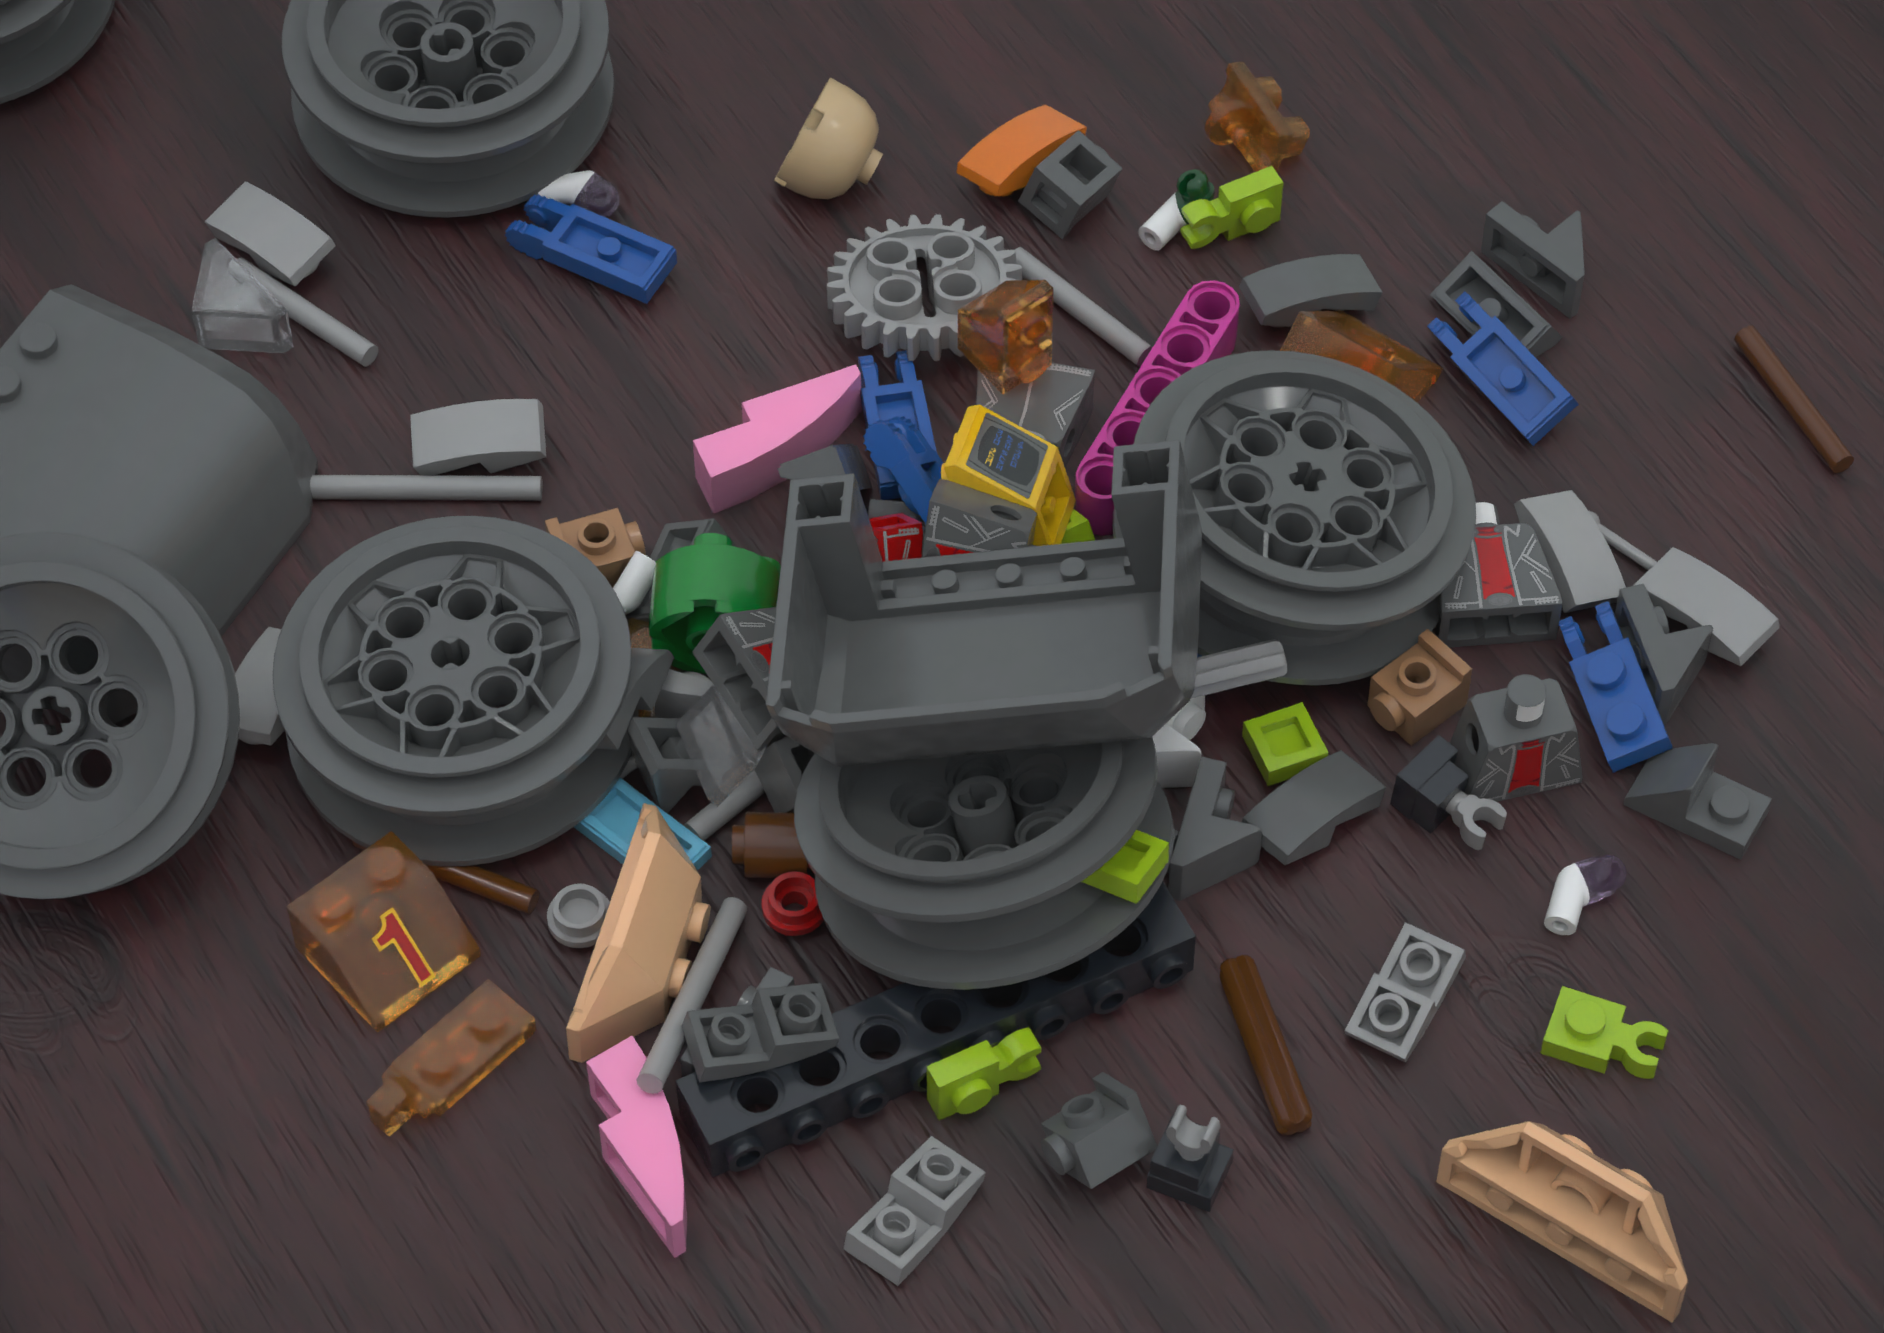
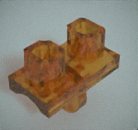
[1204,61,1310,172]

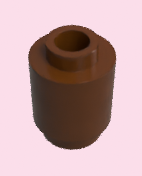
[732,812,813,878]

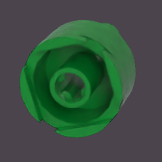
[648,533,781,674]

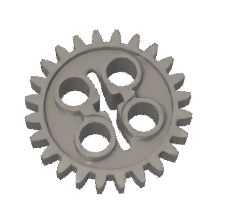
[826,214,1022,361]

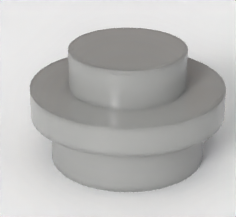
[547,884,610,948]

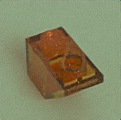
[958,280,1054,395]

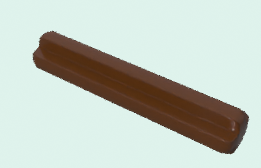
[1219,954,1313,1136]

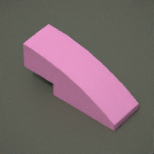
[693,364,862,514]
[586,1035,687,1258]

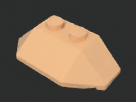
[566,803,711,1063]
[1436,1121,1688,1323]

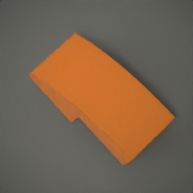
[956,104,1087,196]

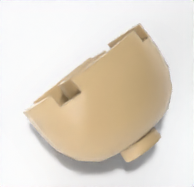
[774,77,883,199]

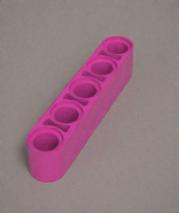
[1074,280,1240,536]

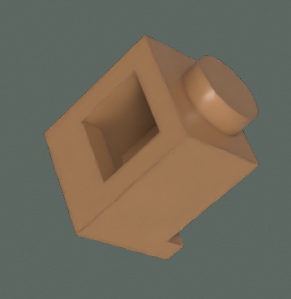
[545,508,646,588]
[1367,629,1472,746]

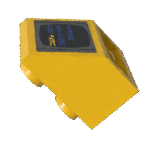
[941,404,1076,546]

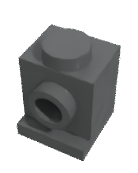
[1018,130,1123,239]
[1041,1072,1157,1189]

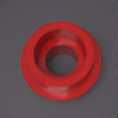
[762,872,824,936]

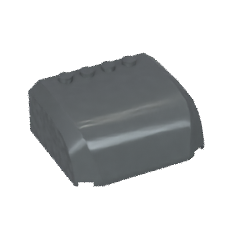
[0,284,318,724]
[766,440,1202,767]

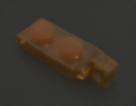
[366,979,536,1137]

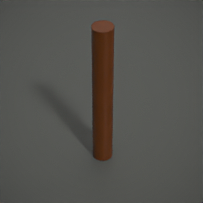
[1734,325,1854,473]
[353,841,540,914]

